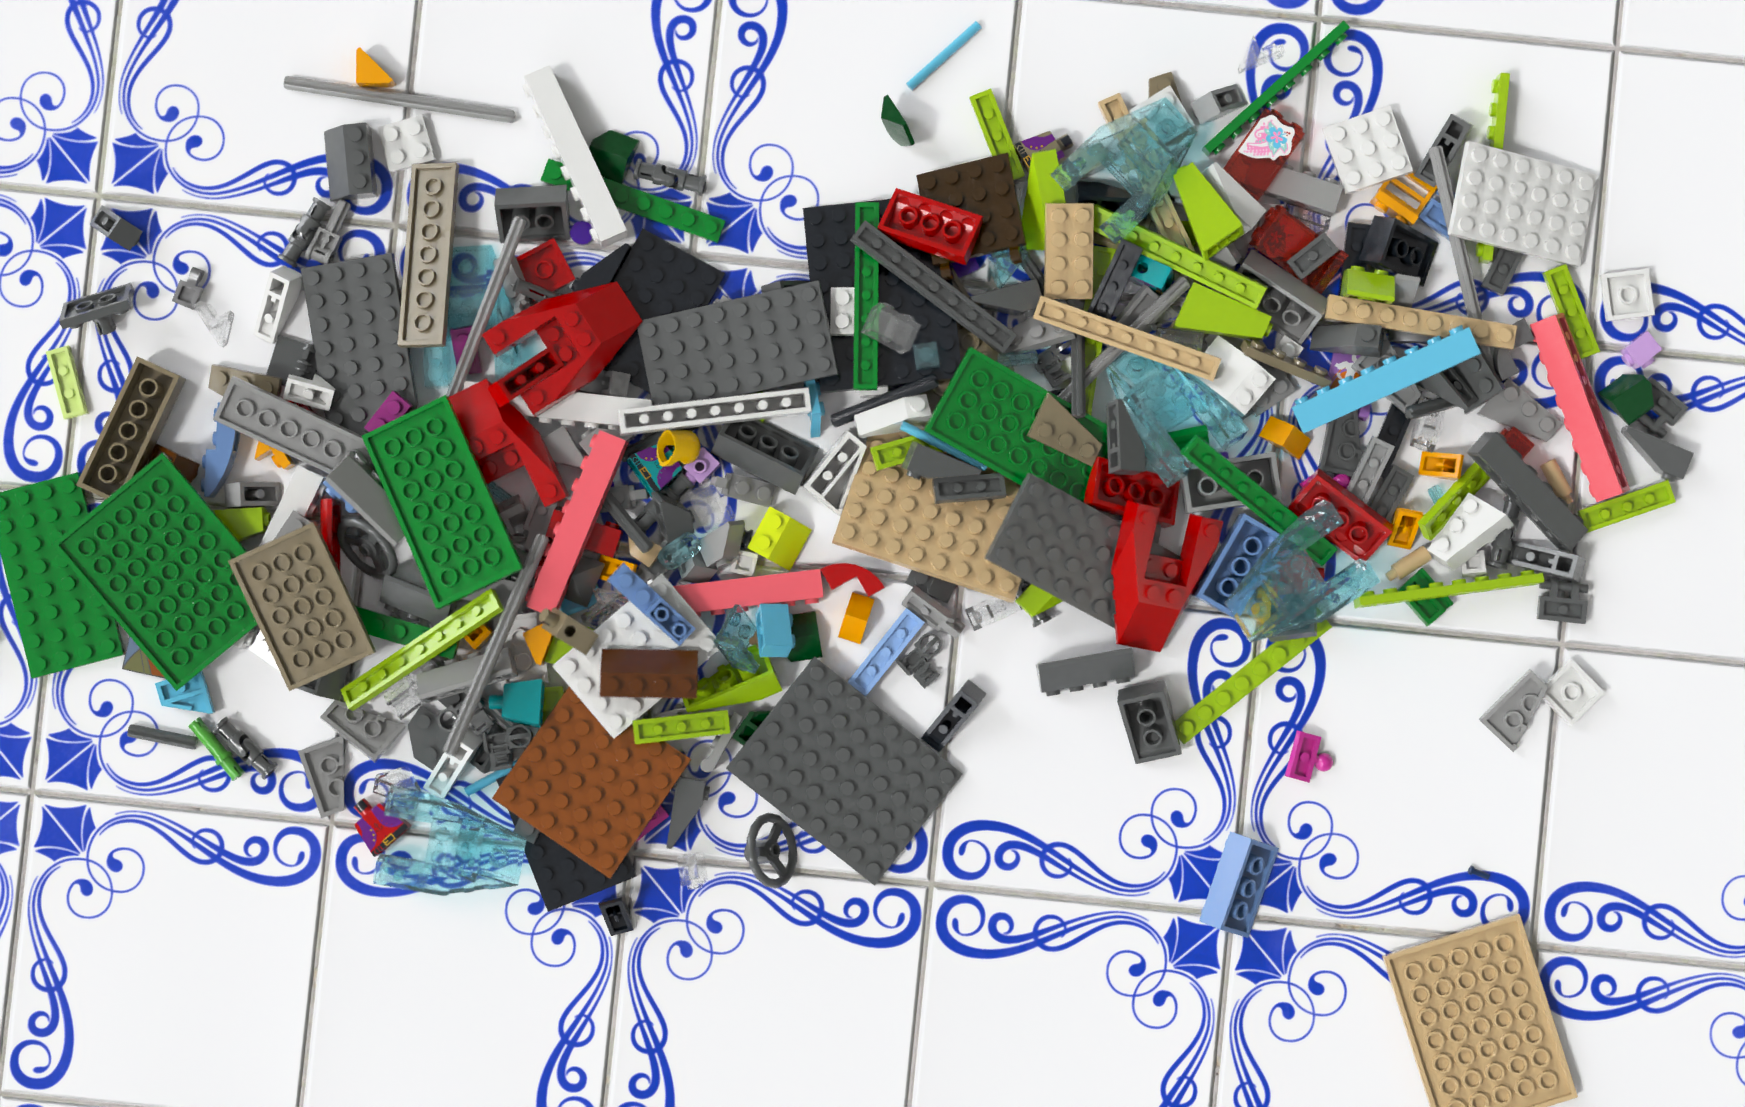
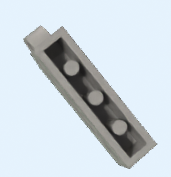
[1241,153,1344,217]

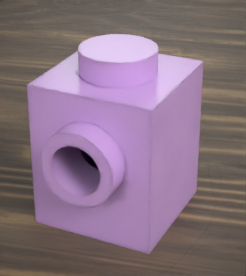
[1620,331,1662,369]
[683,447,721,485]

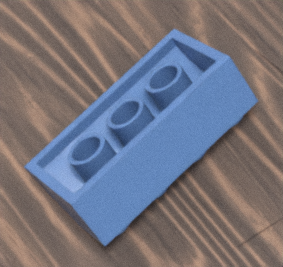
[1192,513,1285,620]
[1199,831,1279,938]

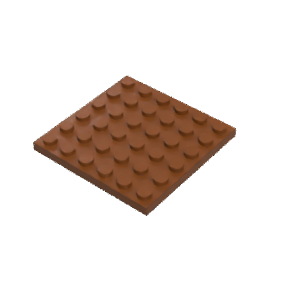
[492,687,691,879]

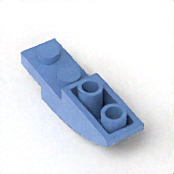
[201,402,240,498]
[607,563,695,646]

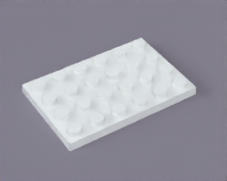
[1447,141,1597,267]
[552,573,723,739]

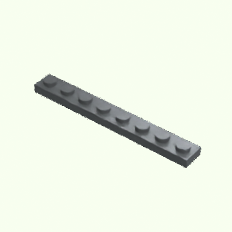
[850,220,1017,355]

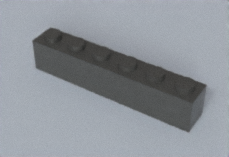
[1467,432,1588,551]

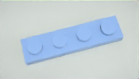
[848,608,925,696]

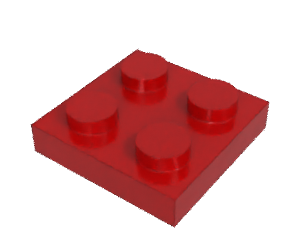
[516,238,576,302]

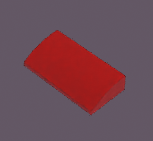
[877,188,983,265]
[1084,457,1180,528]
[1288,468,1394,566]
[320,499,341,574]

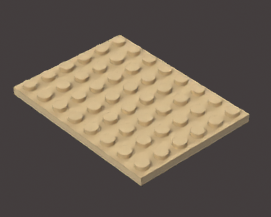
[832,429,1021,603]
[1382,913,1578,1107]

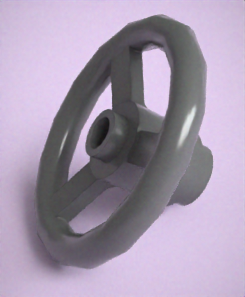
[336,517,398,579]
[744,813,797,889]

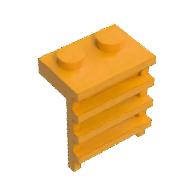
[1369,173,1437,227]

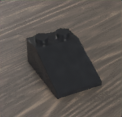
[1359,215,1439,287]

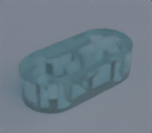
[658,532,701,570]

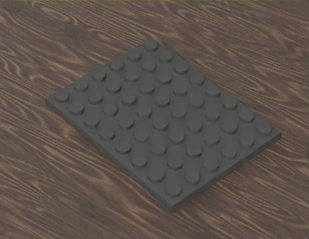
[726,656,963,886]

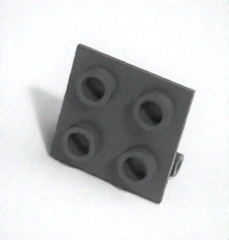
[266,335,317,386]

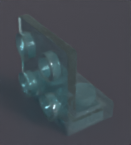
[713,604,759,674]

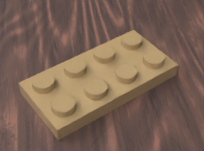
[1044,203,1094,299]

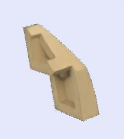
[628,536,664,569]

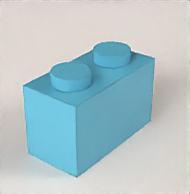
[755,604,795,657]

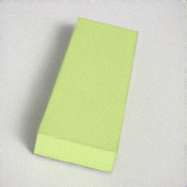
[46,345,89,420]

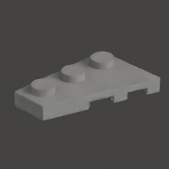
[1479,669,1548,753]
[320,700,406,763]

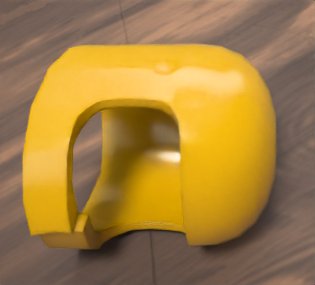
[657,430,700,467]

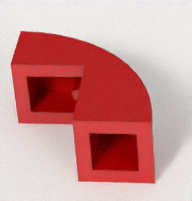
[820,563,885,597]

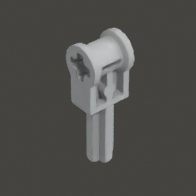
[305,200,351,264]

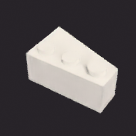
[801,431,867,516]
[1427,493,1514,571]

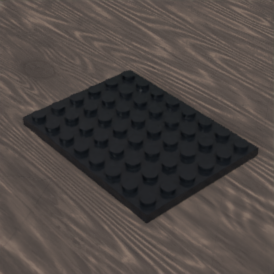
[803,199,961,394]

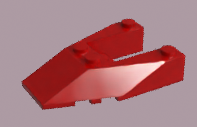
[481,281,643,418]
[449,378,570,528]
[1111,500,1223,652]

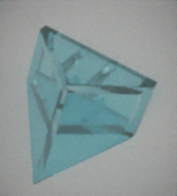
[987,246,1029,289]

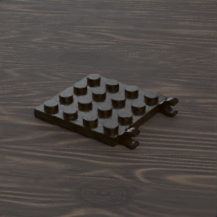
[916,153,1027,281]

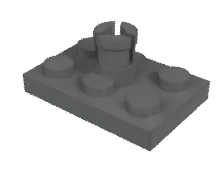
[59,283,134,335]

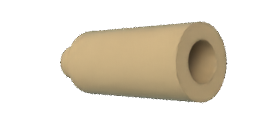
[1540,458,1573,504]
[1385,545,1432,582]

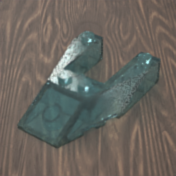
[1050,97,1198,244]
[423,245,522,389]
[1105,351,1249,488]
[1225,500,1381,643]
[373,785,527,896]

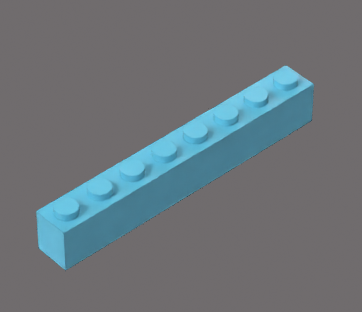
[1292,325,1481,434]

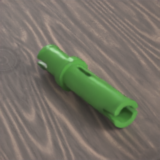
[188,717,245,781]

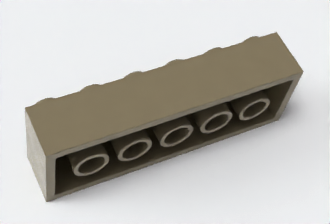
[76,356,186,499]

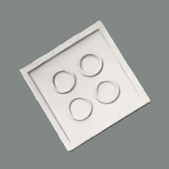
[1322,105,1413,195]

